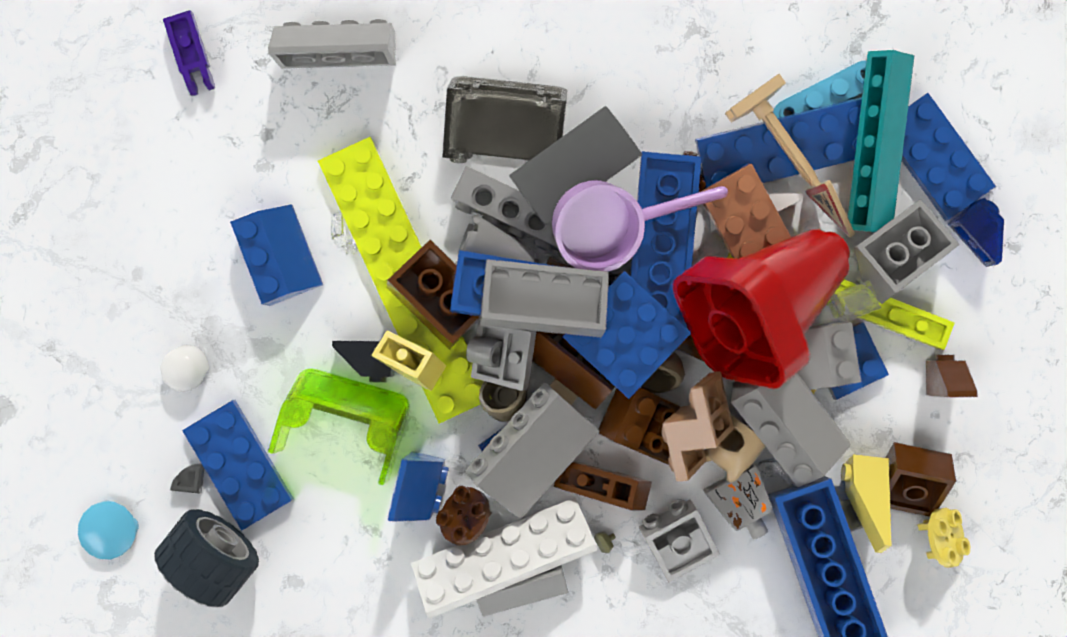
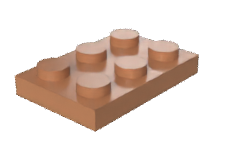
[701,163,791,259]

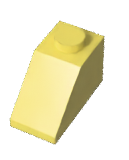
[371,330,446,391]

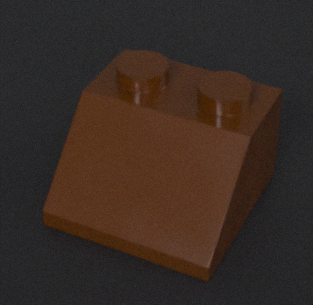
[885,442,956,517]

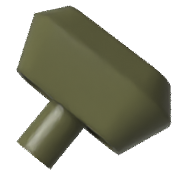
[594,532,616,553]

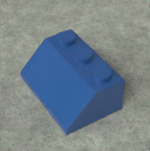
[230,204,324,306]

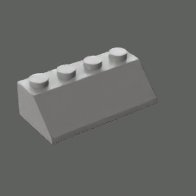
[268,19,396,69]
[731,373,850,488]

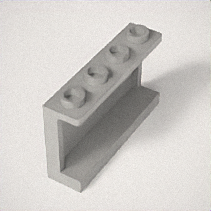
[465,383,600,519]

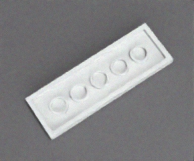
[411,497,598,619]

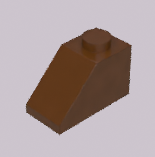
[926,355,978,397]

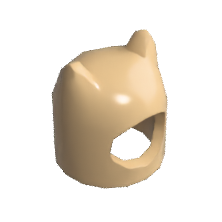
[704,415,766,483]

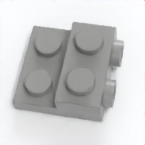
[639,499,720,583]

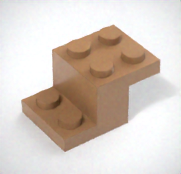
[662,371,734,482]

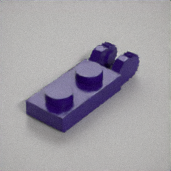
[163,10,216,96]

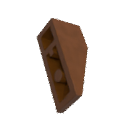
[553,461,652,511]

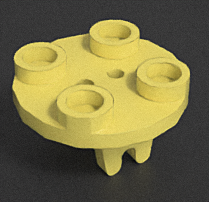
[917,507,971,568]

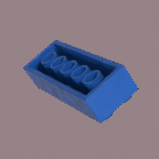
[768,476,888,637]

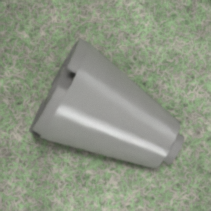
[455,215,539,265]

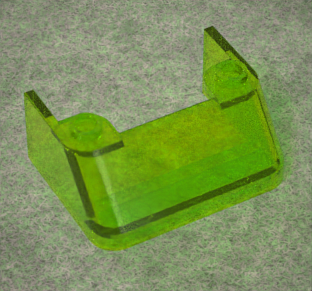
[268,368,410,485]

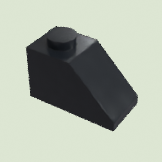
[332,341,394,383]

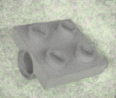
[466,320,536,391]

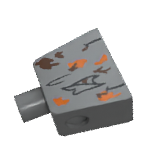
[703,464,772,539]

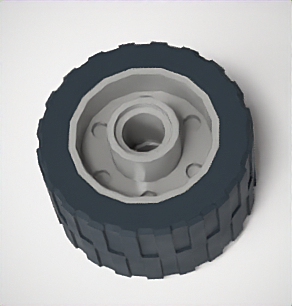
[154,509,259,607]

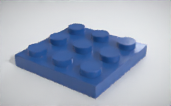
[563,271,691,399]

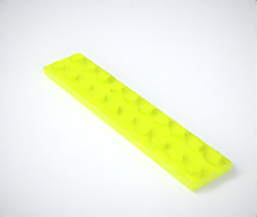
[318,137,492,424]

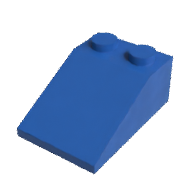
[387,451,449,522]

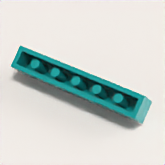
[848,50,915,232]

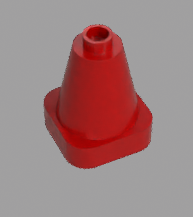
[673,229,850,389]

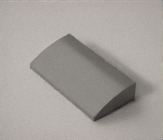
[480,259,609,337]

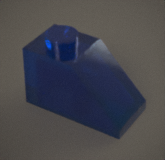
[948,197,1004,267]

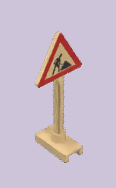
[725,74,855,238]

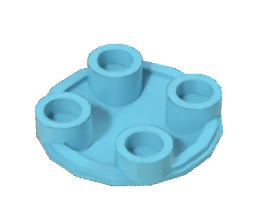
[78,500,139,560]

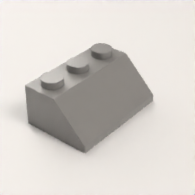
[854,199,960,304]
[476,565,569,617]

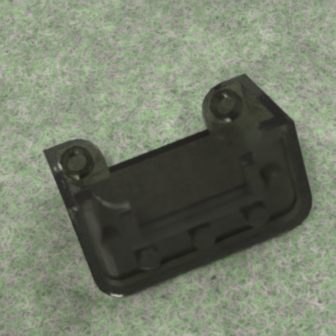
[442,76,567,163]

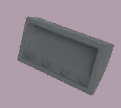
[509,106,643,225]

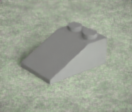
[798,322,861,390]

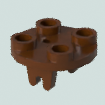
[436,485,493,545]

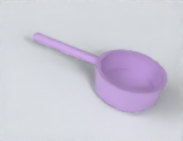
[552,181,728,272]

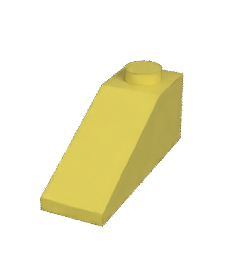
[841,454,891,553]

